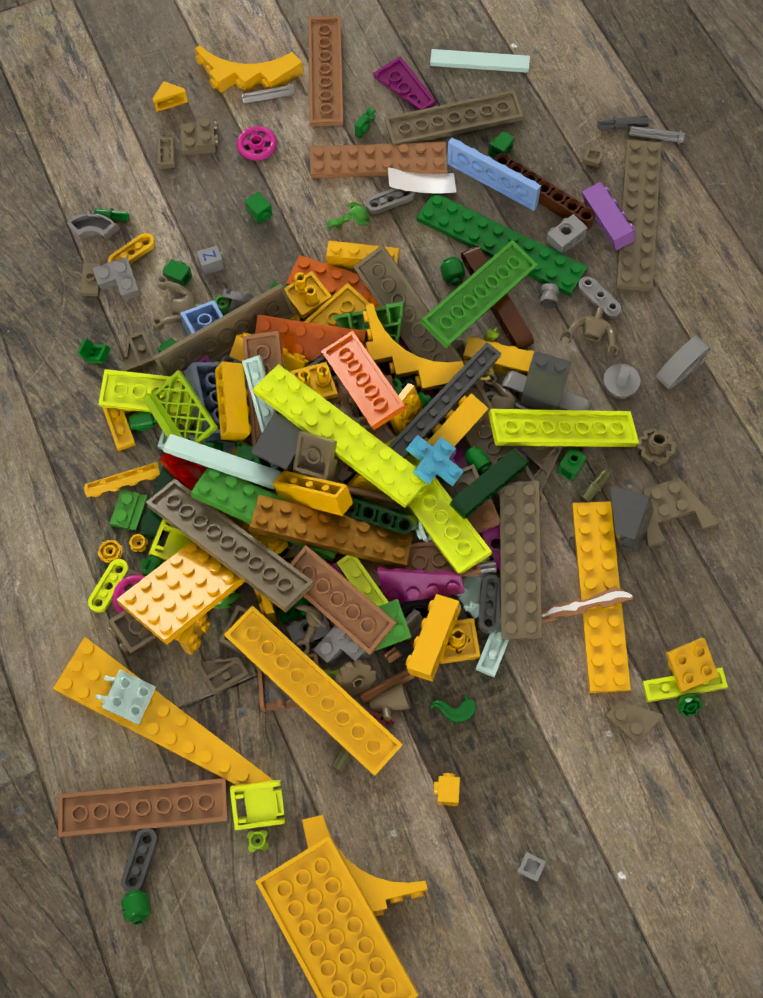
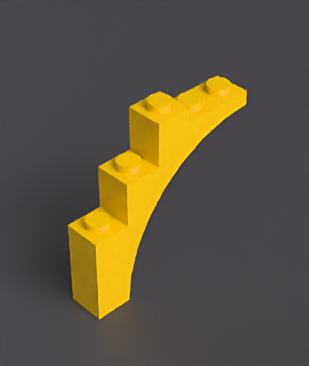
[195,45,303,93]
[362,303,464,392]
[302,815,428,917]

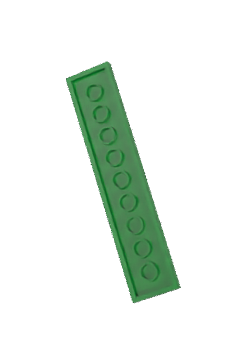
[417,193,588,297]

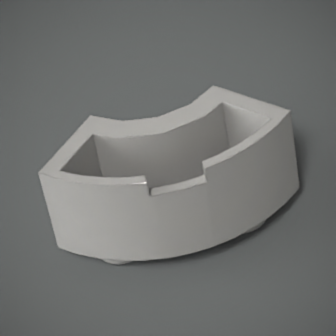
[67,214,121,240]

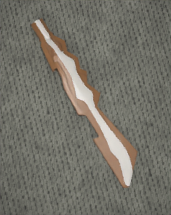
[542,586,633,623]

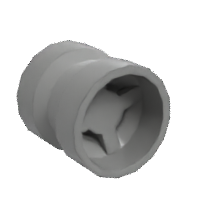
[540,283,559,308]

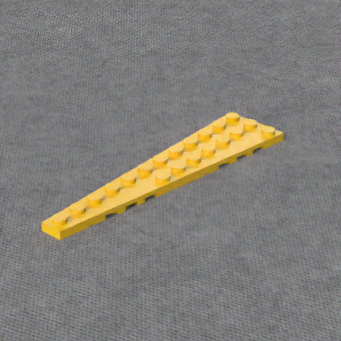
[53,637,274,785]

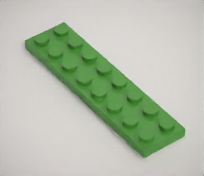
[420,240,538,348]
[191,467,337,562]

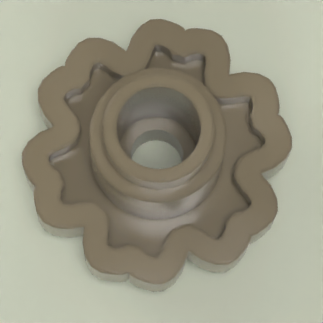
[636,428,676,466]
[335,659,376,698]

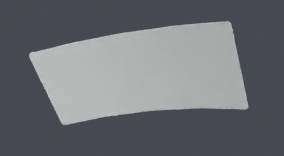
[388,167,456,193]

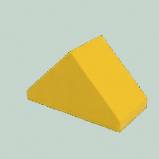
[153,81,188,112]

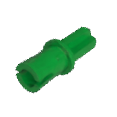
[94,208,130,222]

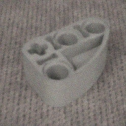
[656,335,711,390]

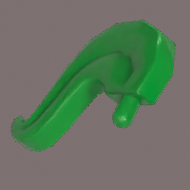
[430,694,476,723]

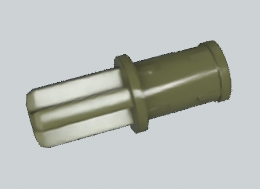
[579,470,611,503]
[332,746,353,772]

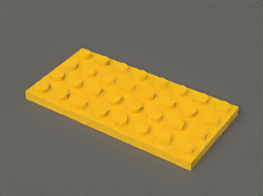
[117,514,288,645]
[255,835,419,998]

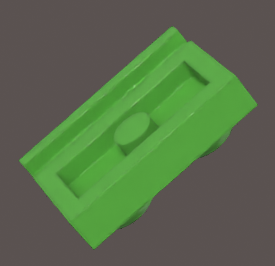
[110,489,149,532]

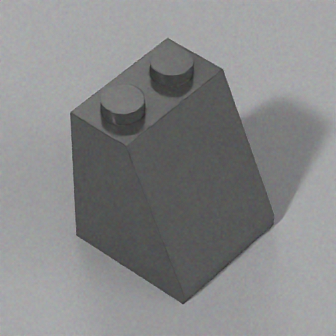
[520,351,571,410]
[251,413,303,472]
[611,486,654,552]

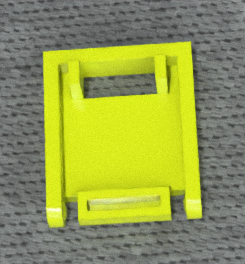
[148,519,191,561]
[230,780,286,830]

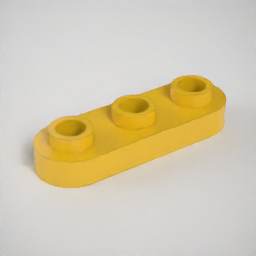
[108,233,155,264]

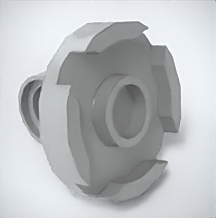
[223,289,258,313]
[603,363,640,399]

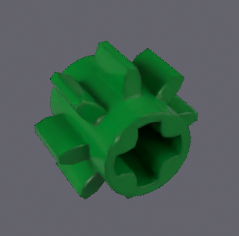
[139,555,163,576]

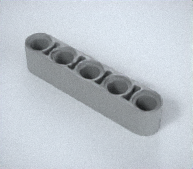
[501,371,592,411]

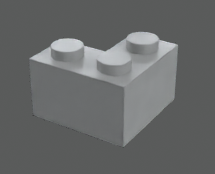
[92,257,141,301]
[314,625,370,666]

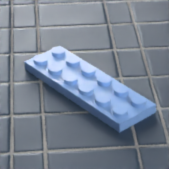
[447,138,541,211]

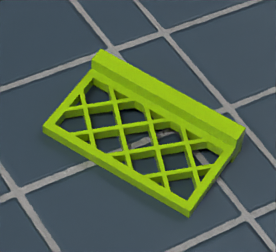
[142,370,218,444]

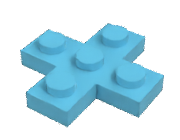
[406,435,464,486]

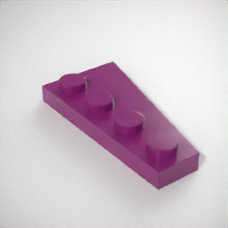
[373,56,436,110]
[377,567,465,603]

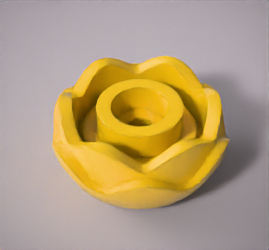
[98,540,123,563]

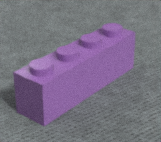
[582,182,636,250]

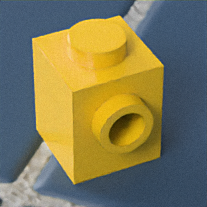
[433,773,460,806]

